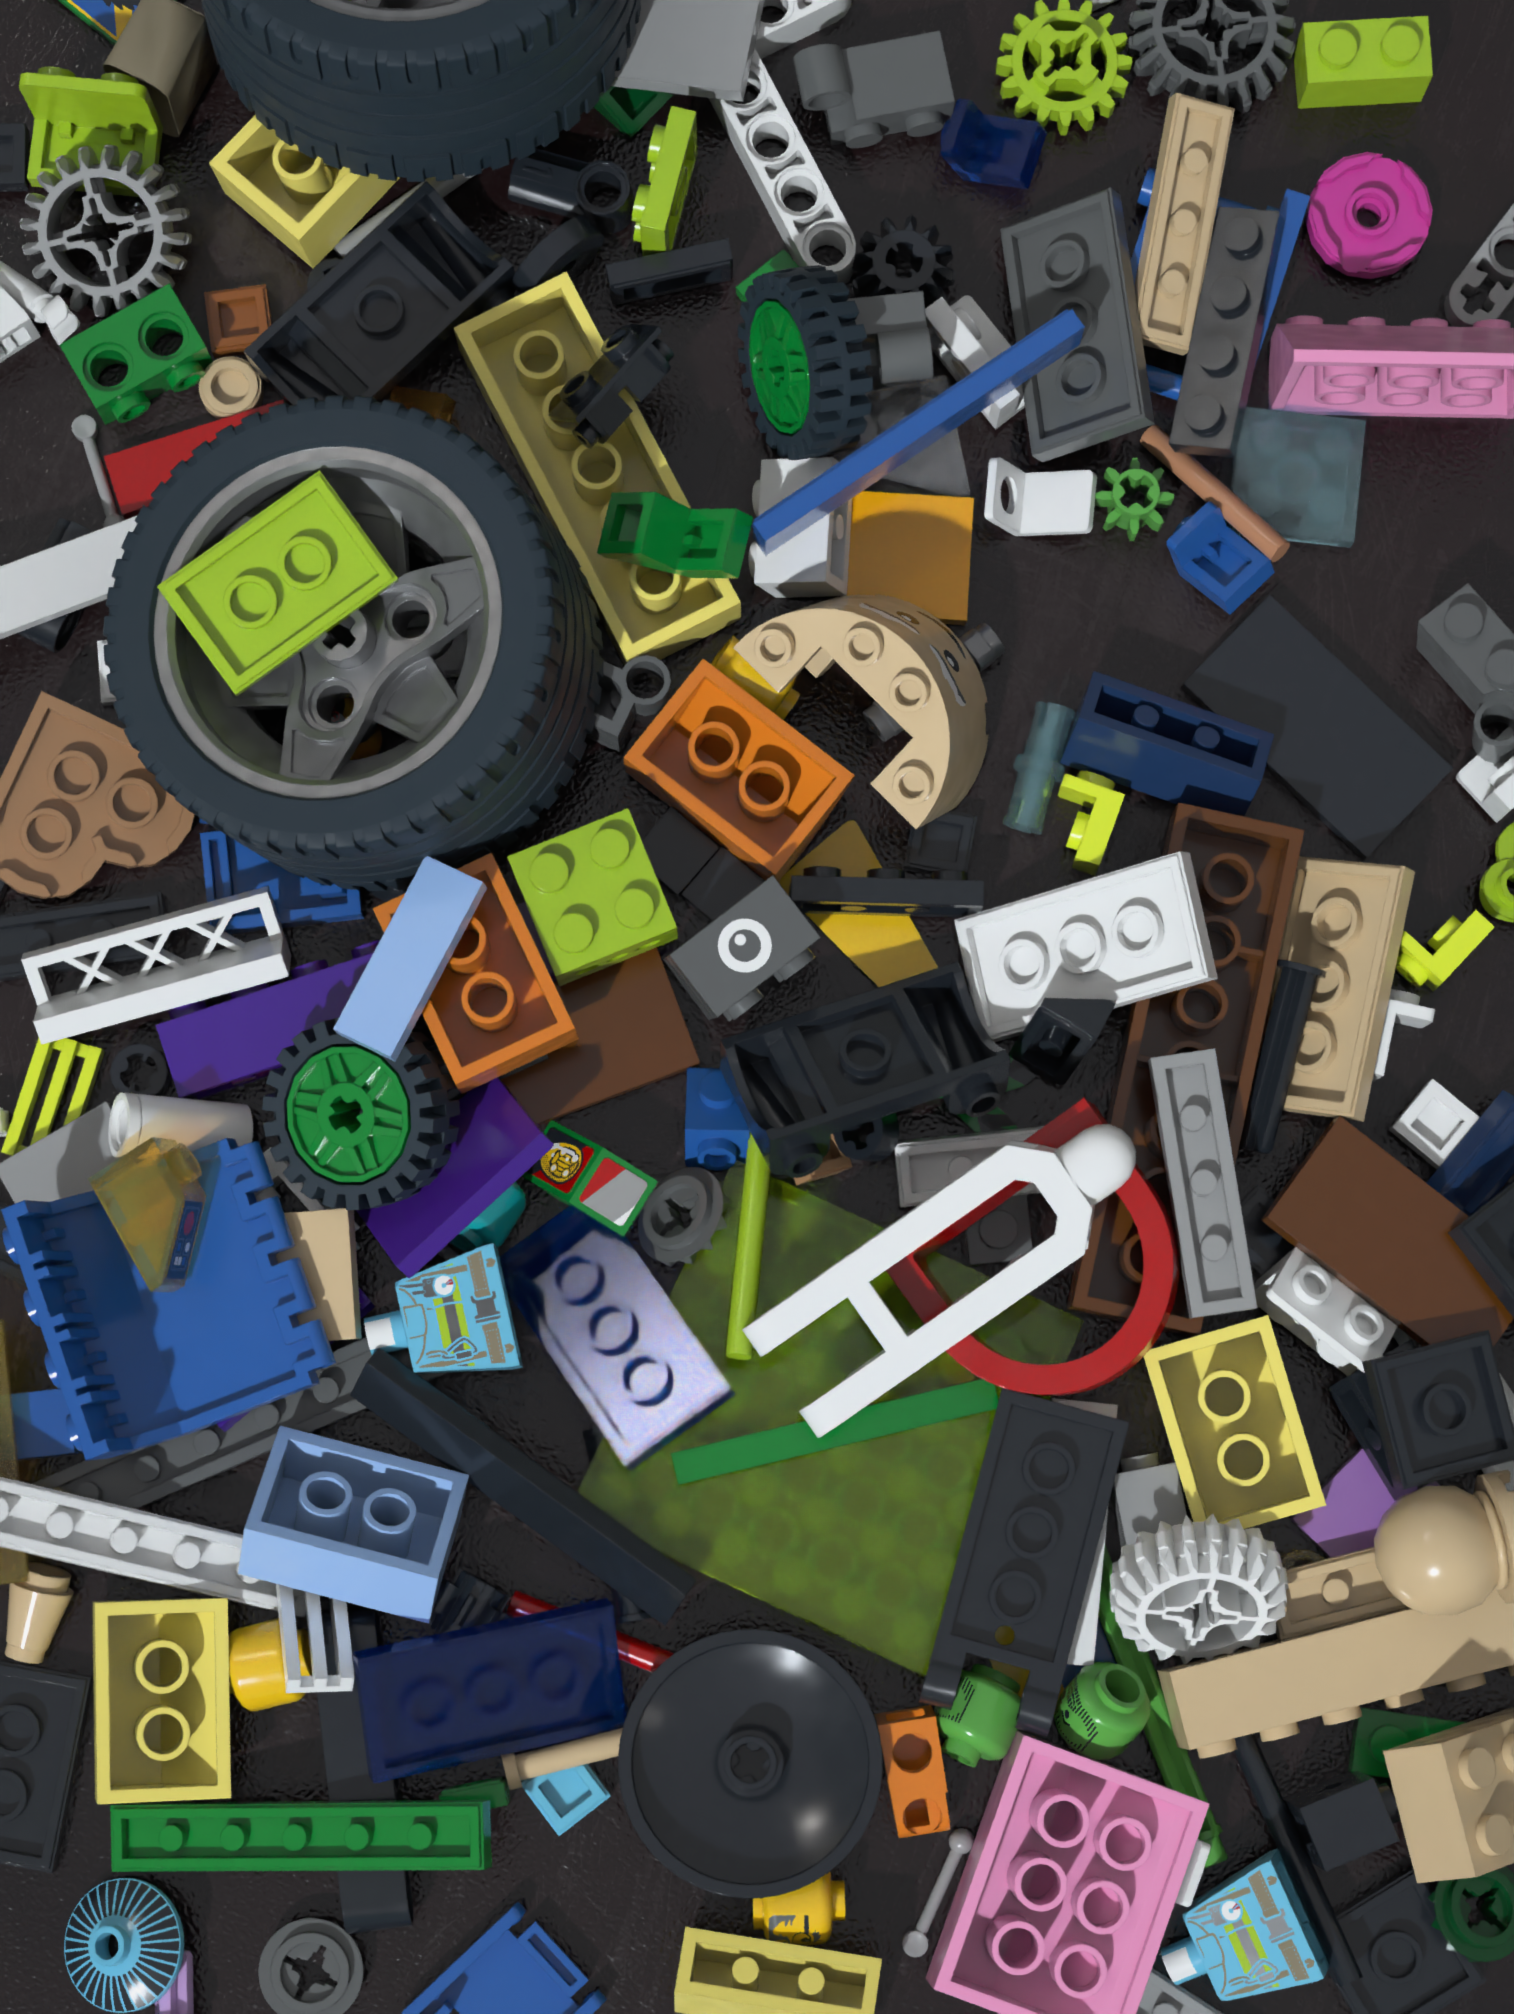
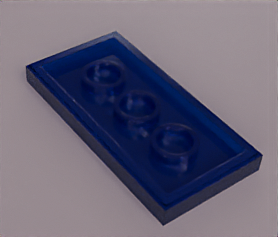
[500,1205,736,1471]
[352,1598,626,1783]

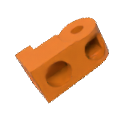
[874,1705,950,1838]

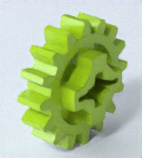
[996,0,1132,136]

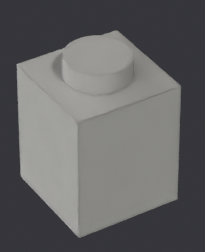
[1111,1452,1187,1547]

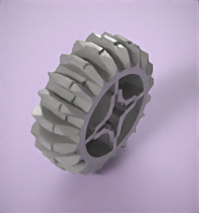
[20,145,192,317]

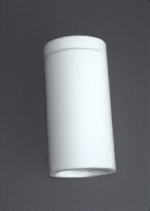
[108,1092,253,1162]

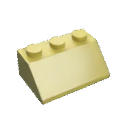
[93,1598,231,1804]

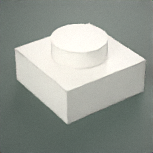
[1389,1079,1480,1169]

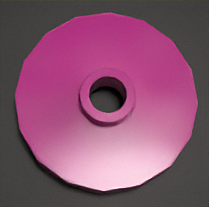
[1305,152,1433,279]

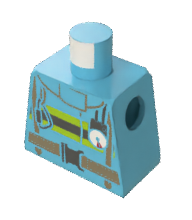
[364,1243,523,1374]
[1161,1848,1330,2001]

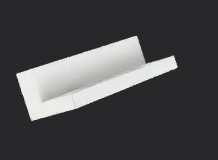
[21,886,291,1045]

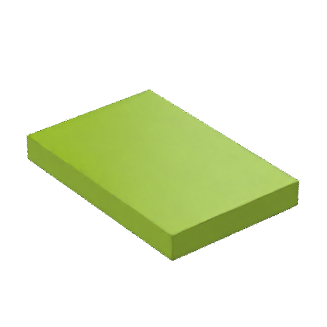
[157,470,399,696]

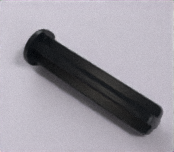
[1239,959,1327,1154]

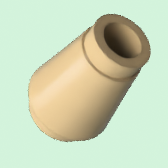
[5,1562,74,1664]

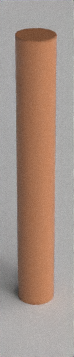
[1140,424,1290,562]

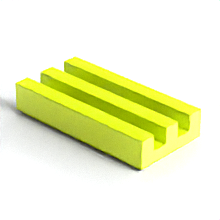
[1,1038,105,1156]

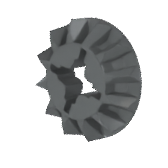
[638,1167,732,1267]
[258,1917,365,2014]

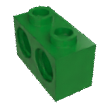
[59,284,213,425]

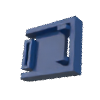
[199,818,364,934]
[401,1901,607,2014]

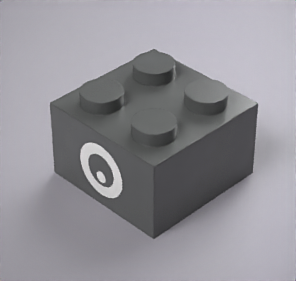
[663,876,821,1021]

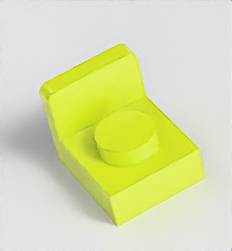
[1057,771,1125,876]
[1395,910,1494,991]

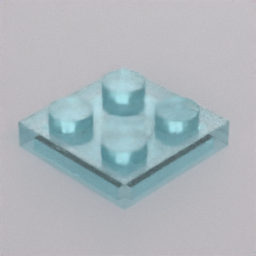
[1227,407,1366,548]

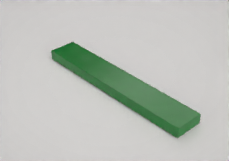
[110,1800,492,1872]

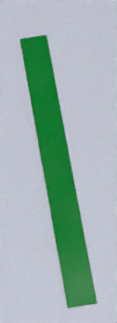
[671,1379,998,1485]

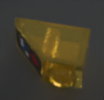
[88,1137,207,1292]

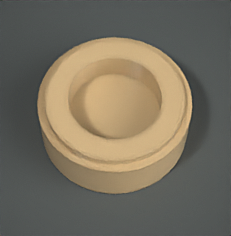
[199,356,264,420]

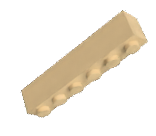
[1158,1589,1514,1758]

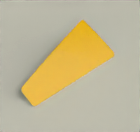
[778,820,938,987]

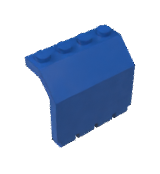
[1,1138,336,1461]

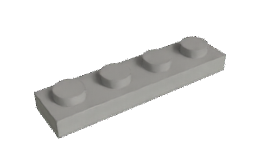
[1148,1048,1257,1319]

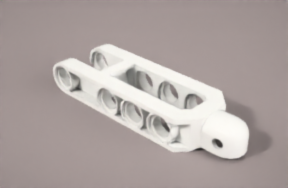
[742,1124,1136,1438]

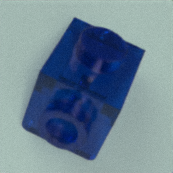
[940,98,1047,190]

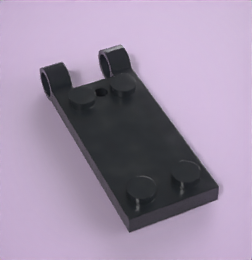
[919,1388,1129,1737]

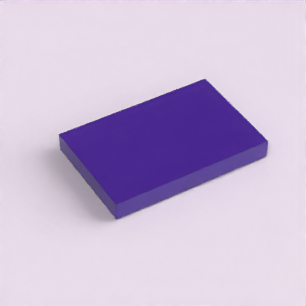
[356,1077,554,1279]

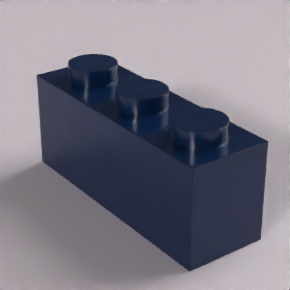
[1060,671,1274,817]

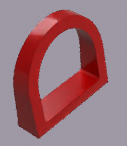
[886,1098,1180,1396]

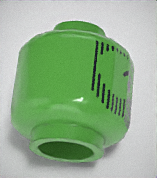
[1053,1662,1151,1760]
[934,1664,1021,1767]

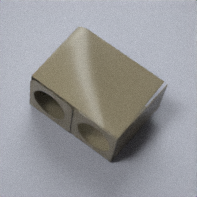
[103,0,217,137]

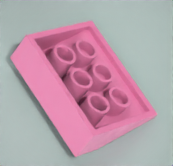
[1269,315,1514,419]
[926,1730,1209,2014]

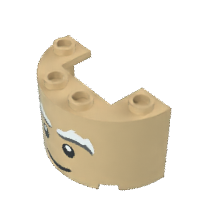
[733,594,989,829]

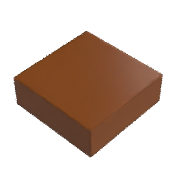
[204,284,273,359]

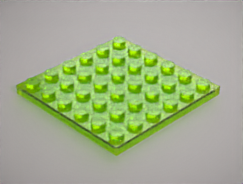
[578,1160,1084,1677]

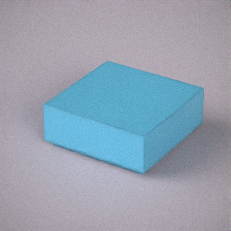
[522,1764,611,1836]

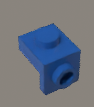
[1166,501,1275,615]
[685,1068,750,1171]

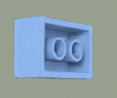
[238,1426,469,1624]

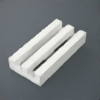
[276,1584,355,1693]

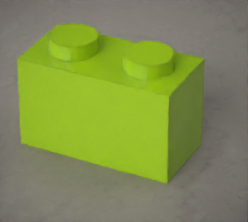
[1293,16,1433,109]

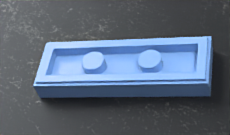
[333,856,487,1062]

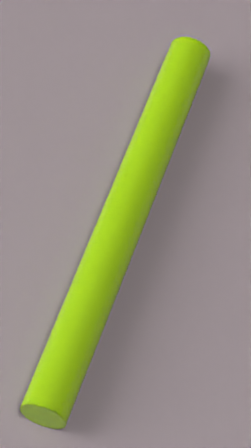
[725,1132,771,1360]

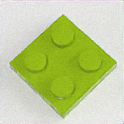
[632,106,697,256]

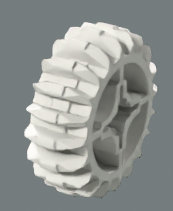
[1109,1514,1288,1664]

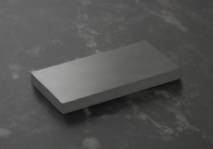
[1000,187,1155,462]

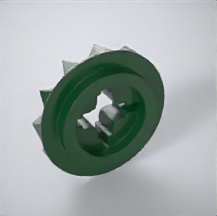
[1427,1866,1514,1962]

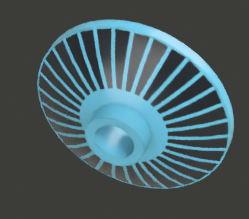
[64,1878,184,2013]

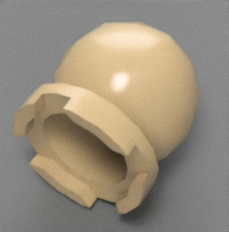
[1374,1469,1514,1615]

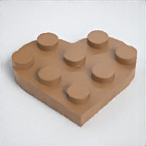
[0,691,194,899]

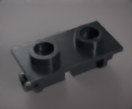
[549,324,674,449]

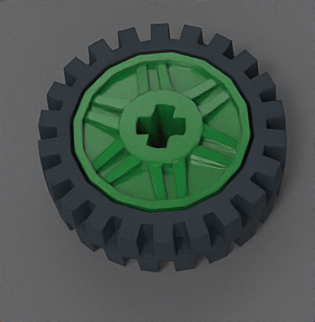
[738,265,873,460]
[262,1018,460,1210]

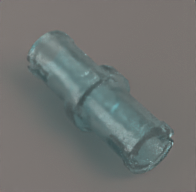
[1003,701,1075,835]

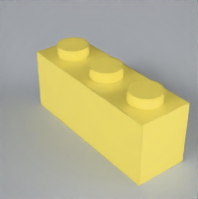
[674,1927,882,2014]

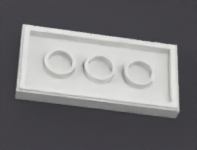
[954,851,1218,1042]

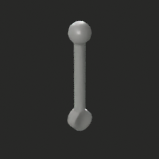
[71,415,126,528]
[902,1828,974,1957]

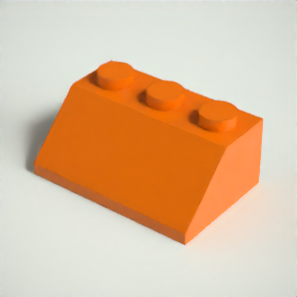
[624,659,855,882]

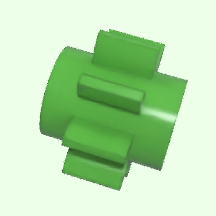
[1095,458,1174,541]

